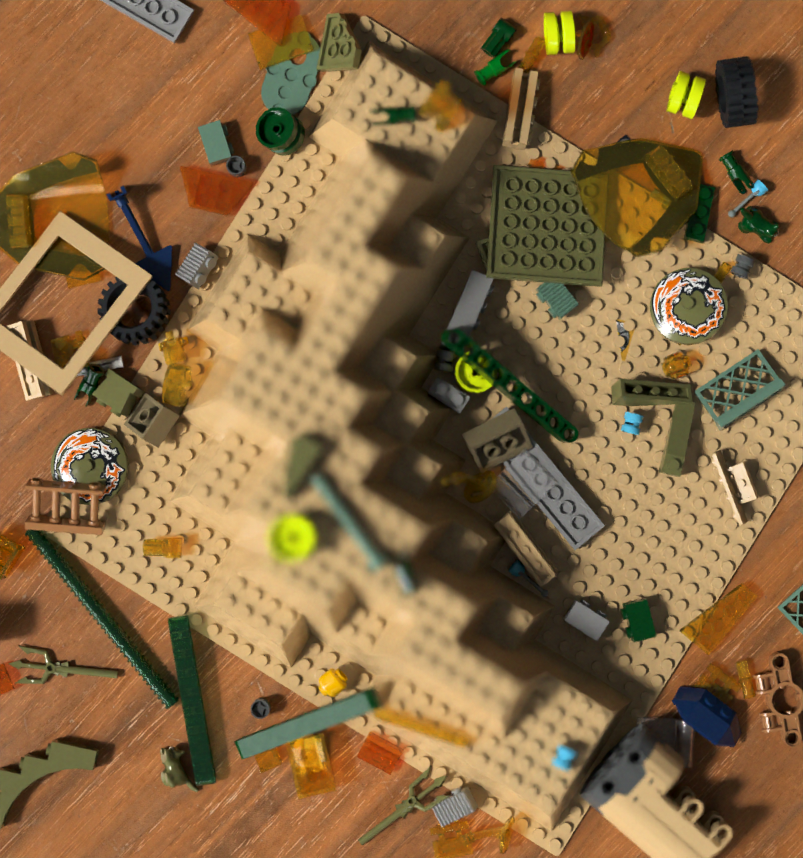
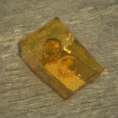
[286,733,337,799]

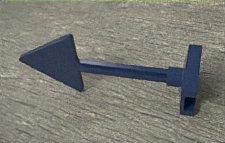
[106,185,172,291]

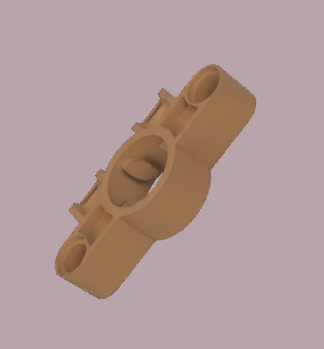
[753,652,803,747]

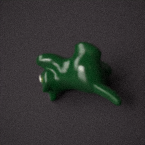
[738,206,780,244]

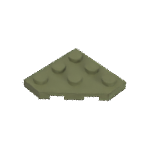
[316,13,362,72]

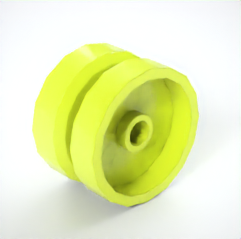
[543,10,576,55]
[666,71,706,119]
[454,351,498,394]
[268,515,315,561]

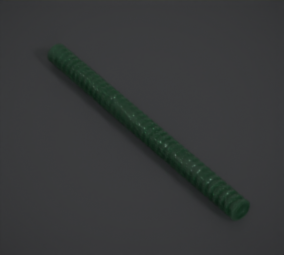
[25,530,179,709]

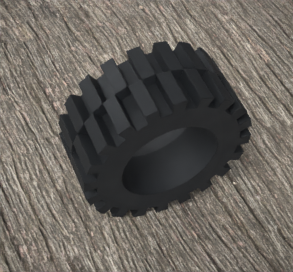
[715,56,758,128]
[97,277,171,345]

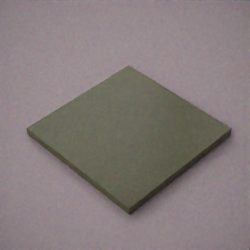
[486,165,608,287]

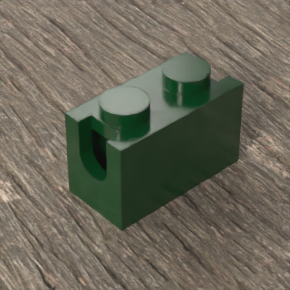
[620,598,657,642]

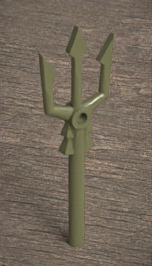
[8,645,118,684]
[358,766,450,845]

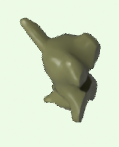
[160,746,199,792]

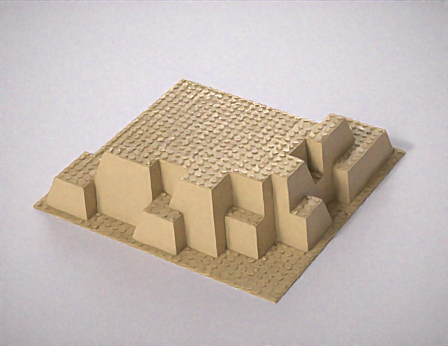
[39,16,803,856]

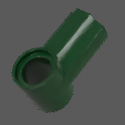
[481,17,517,58]

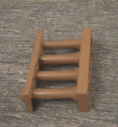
[25,478,106,535]

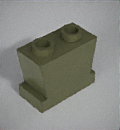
[92,369,145,417]

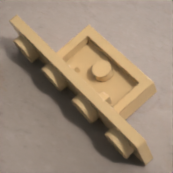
[712,450,758,526]

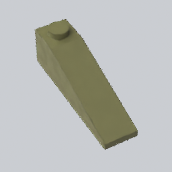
[611,379,692,406]
[658,401,696,477]

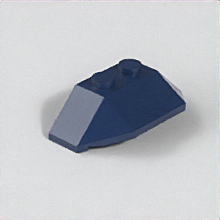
[672,686,742,747]

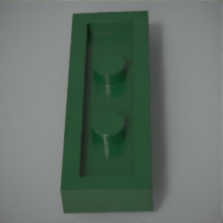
[684,183,715,243]

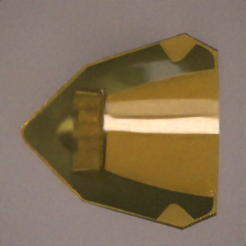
[571,138,703,257]
[0,151,109,281]

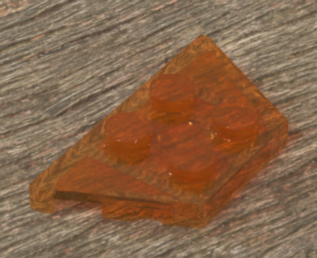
[223,0,291,47]
[180,166,253,216]

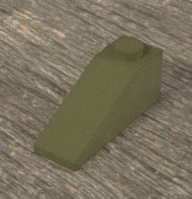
[283,434,323,499]

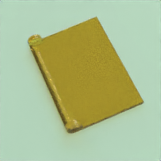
[248,14,314,70]

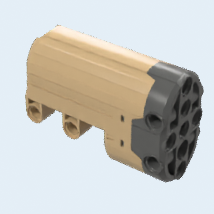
[579,723,732,858]

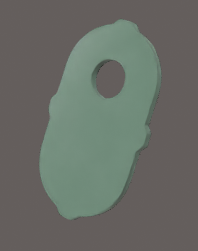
[261,31,320,115]

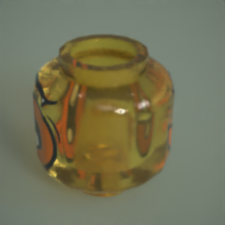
[661,352,692,380]

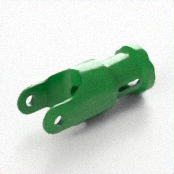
[474,49,518,86]

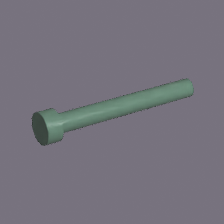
[311,473,389,572]

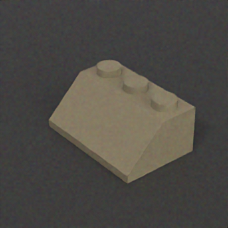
[462,408,533,473]

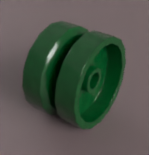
[256,107,305,156]

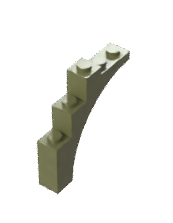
[0,739,100,830]

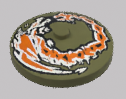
[650,268,728,345]
[51,428,128,505]

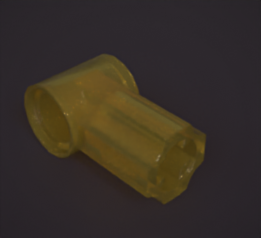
[143,538,182,558]

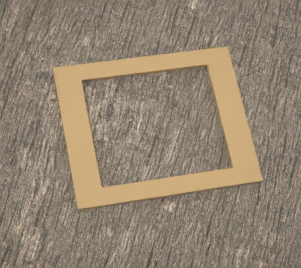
[0,211,153,395]

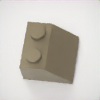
[124,393,179,448]

